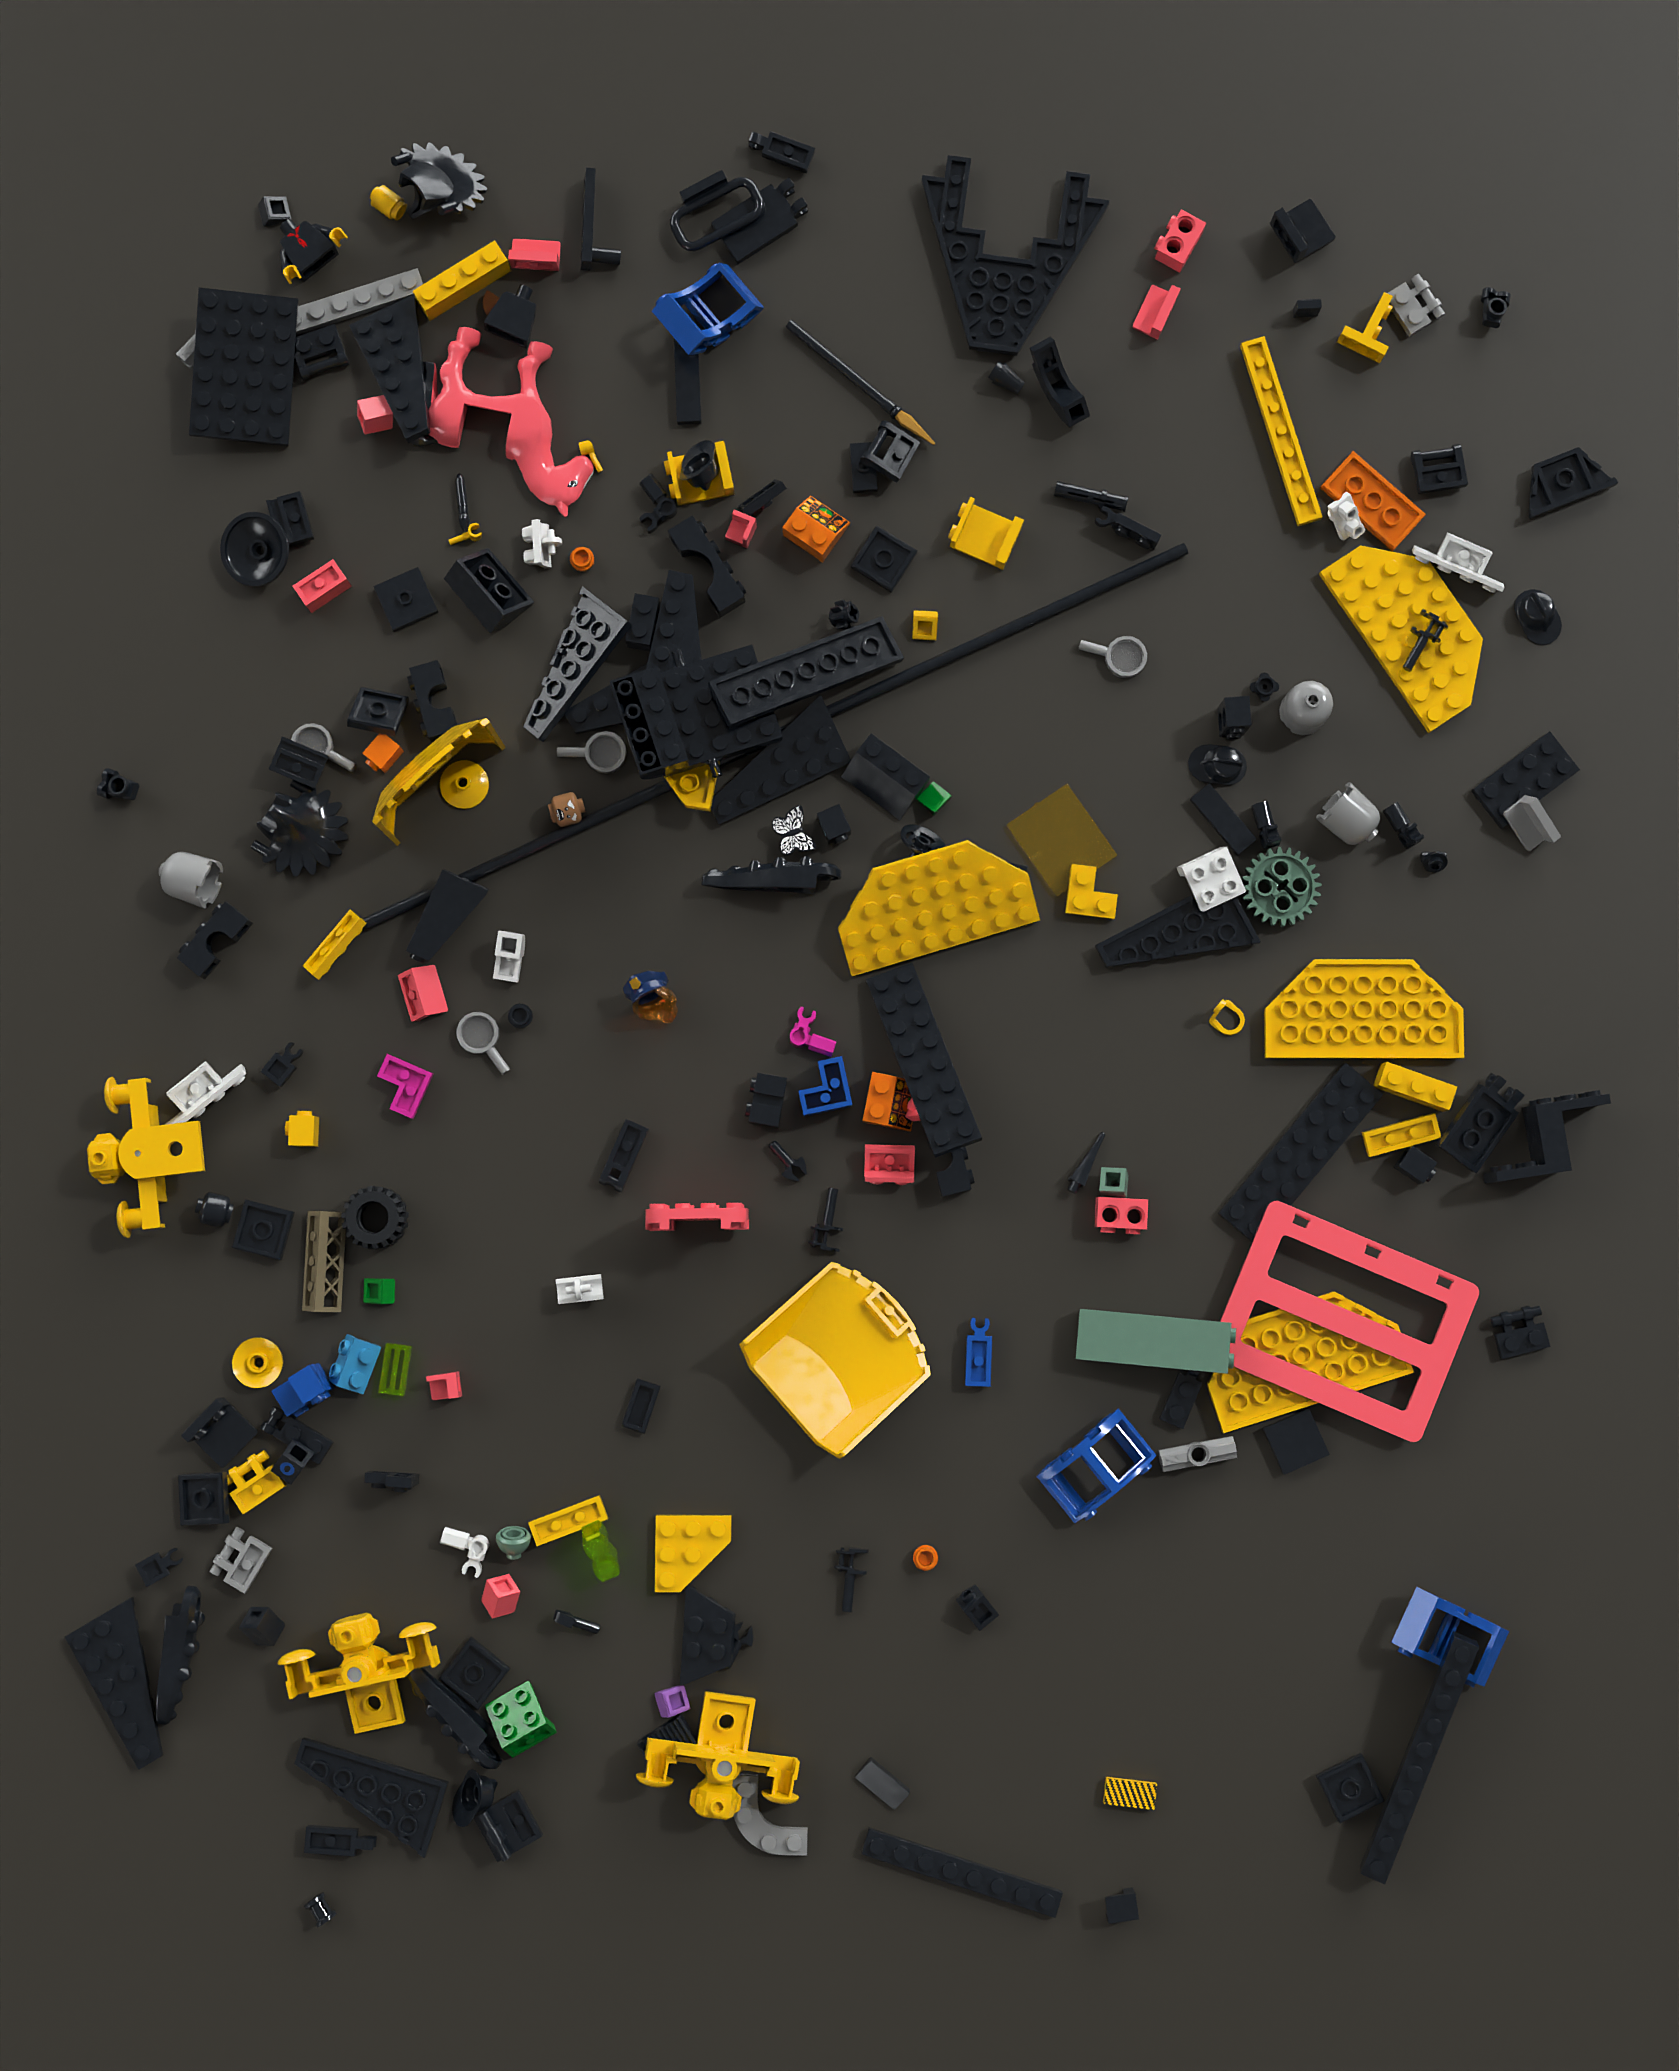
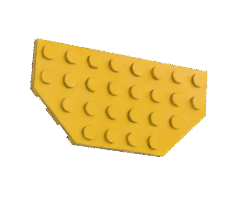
[1319,545,1483,733]
[838,840,1040,976]
[1264,959,1464,1059]
[1207,1292,1414,1433]

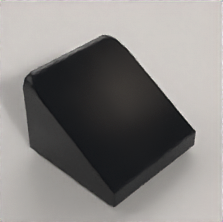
[258,196,291,226]

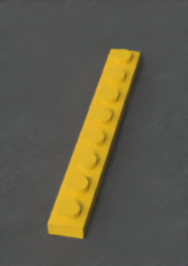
[1240,336,1322,526]

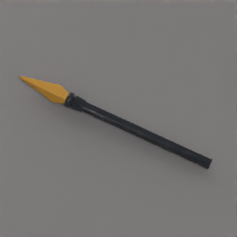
[786,319,935,445]

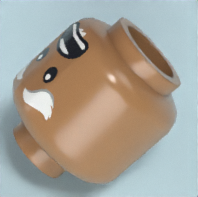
[548,792,586,827]

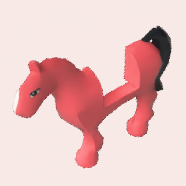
[411,327,594,517]

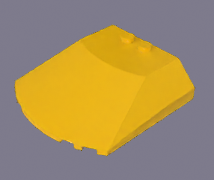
[372,718,506,846]
[739,1262,931,1459]

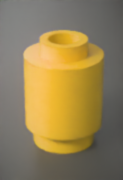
[370,185,407,221]

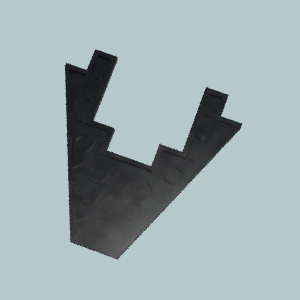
[921,155,1110,356]

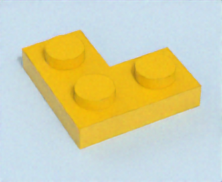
[1065,864,1118,919]

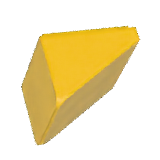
[912,611,938,640]

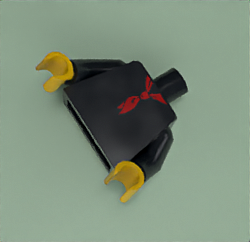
[279,219,348,284]

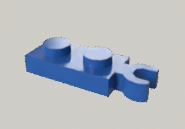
[965,1318,992,1387]

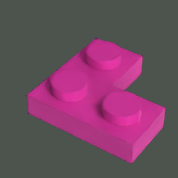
[377,1054,434,1119]

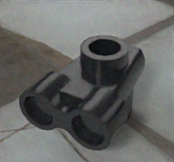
[1481,287,1511,329]
[97,768,140,800]

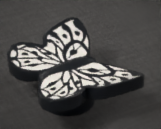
[772,805,816,856]

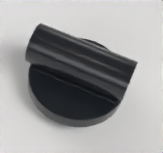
[1420,851,1448,873]

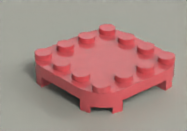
[645,1203,749,1231]

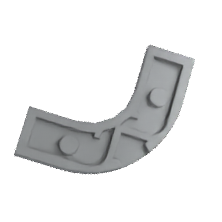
[733,1774,808,1856]

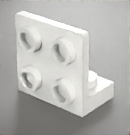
[1176,847,1246,912]

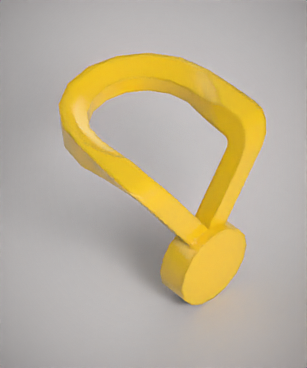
[1209,999,1245,1035]

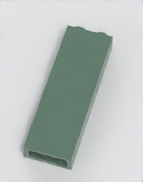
[1076,1309,1236,1374]

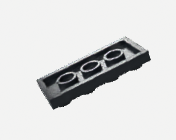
[1471,731,1580,829]

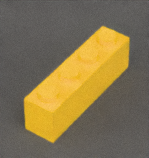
[413,240,511,321]

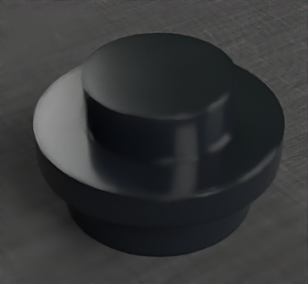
[508,1003,533,1028]

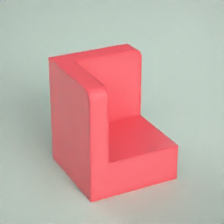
[357,395,393,435]
[725,510,757,548]
[426,1371,462,1400]
[481,1574,520,1619]

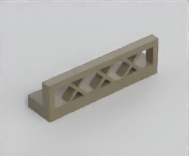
[302,1211,346,1312]

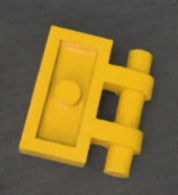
[227,1450,287,1514]

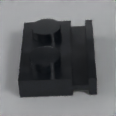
[266,491,314,546]
[269,736,329,789]

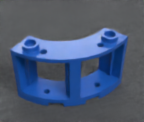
[652,263,764,355]
[1037,1408,1157,1523]
[1391,1587,1509,1688]

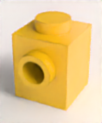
[285,1111,319,1147]

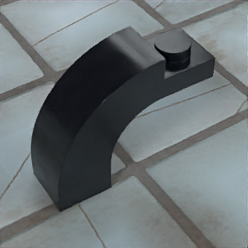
[1029,336,1090,428]

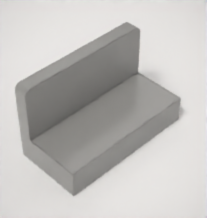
[1503,795,1561,851]

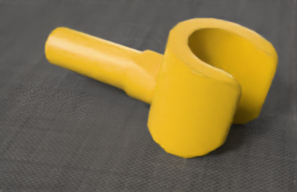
[579,440,603,473]
[449,523,482,545]

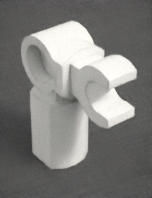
[440,1527,489,1578]

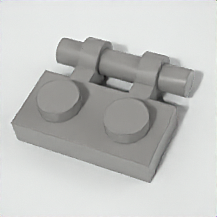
[1387,274,1445,337]
[210,1527,273,1594]

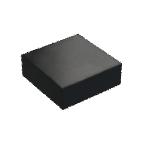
[1293,299,1322,318]

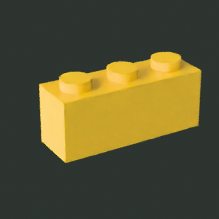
[1373,1062,1457,1112]

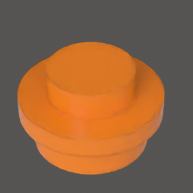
[570,547,595,572]
[913,1545,938,1571]

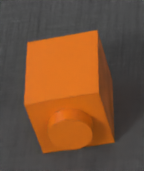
[362,733,404,773]

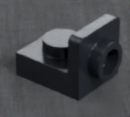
[956,1585,999,1631]

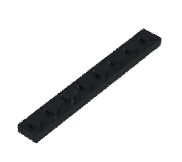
[861,1827,1063,1918]

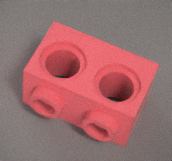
[1154,209,1206,273]
[1095,1197,1148,1234]

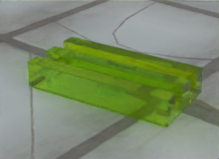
[378,1343,412,1396]

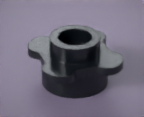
[1250,672,1279,702]

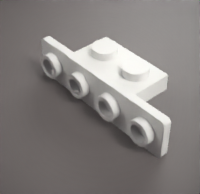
[1412,532,1505,593]
[165,1061,246,1125]

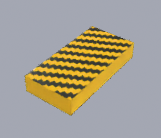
[1103,1777,1157,1810]

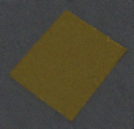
[1007,784,1117,897]

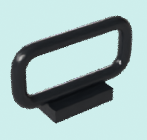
[670,170,765,252]

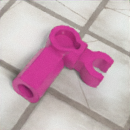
[790,1007,837,1057]

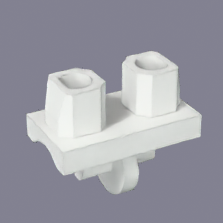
[1327,492,1365,541]
[522,519,562,569]
[556,1274,604,1304]

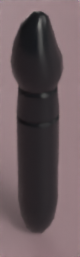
[456,473,470,531]

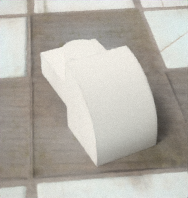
[493,930,525,982]

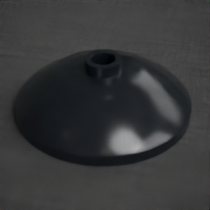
[220,512,289,586]

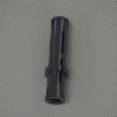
[1054,481,1128,512]

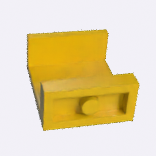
[664,441,735,506]
[948,497,1024,570]

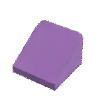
[655,1685,691,1718]

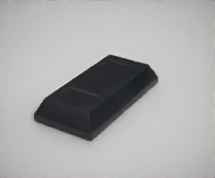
[621,1378,661,1434]

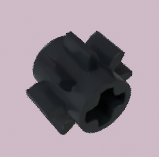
[829,599,859,631]

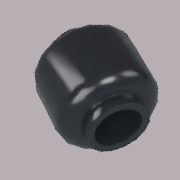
[194,1192,234,1228]

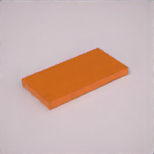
[1320,451,1426,552]

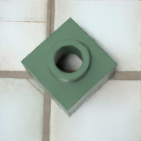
[1099,1167,1129,1198]

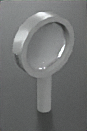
[1079,636,1147,678]
[291,723,356,772]
[557,731,627,774]
[457,1012,510,1075]

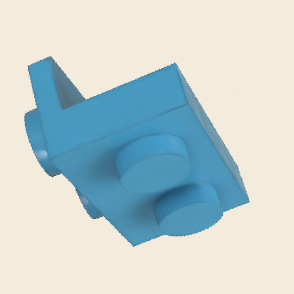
[329,1334,381,1394]

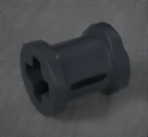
[304,1892,337,1928]

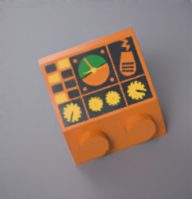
[782,495,850,563]
[862,1072,913,1132]

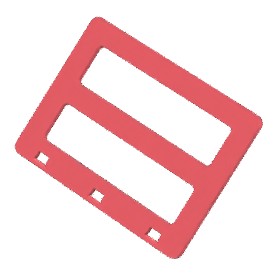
[1220,1201,1479,1442]

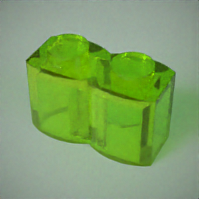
[581,1520,620,1582]

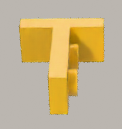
[1337,292,1393,363]

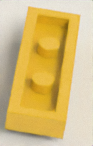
[302,909,367,980]
[1362,1113,1441,1157]
[528,1495,609,1546]

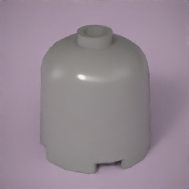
[1279,681,1333,735]
[1316,782,1380,845]
[159,852,223,909]

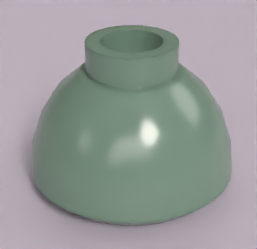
[496,1526,531,1560]

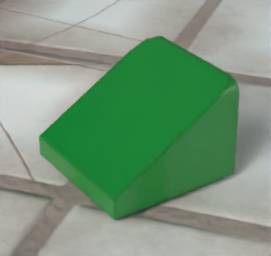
[917,781,951,816]
[363,1278,395,1304]

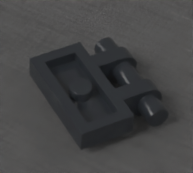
[1490,1305,1551,1359]

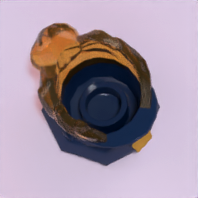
[623,971,678,1023]

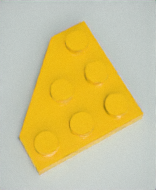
[663,761,720,812]
[655,1515,732,1592]

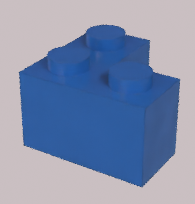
[798,1056,852,1117]
[271,1363,335,1418]

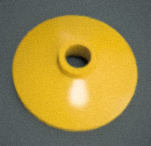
[440,760,489,809]
[232,1338,283,1388]

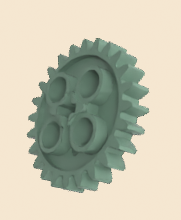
[1241,847,1322,927]

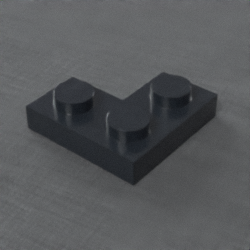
[364,1471,420,1492]

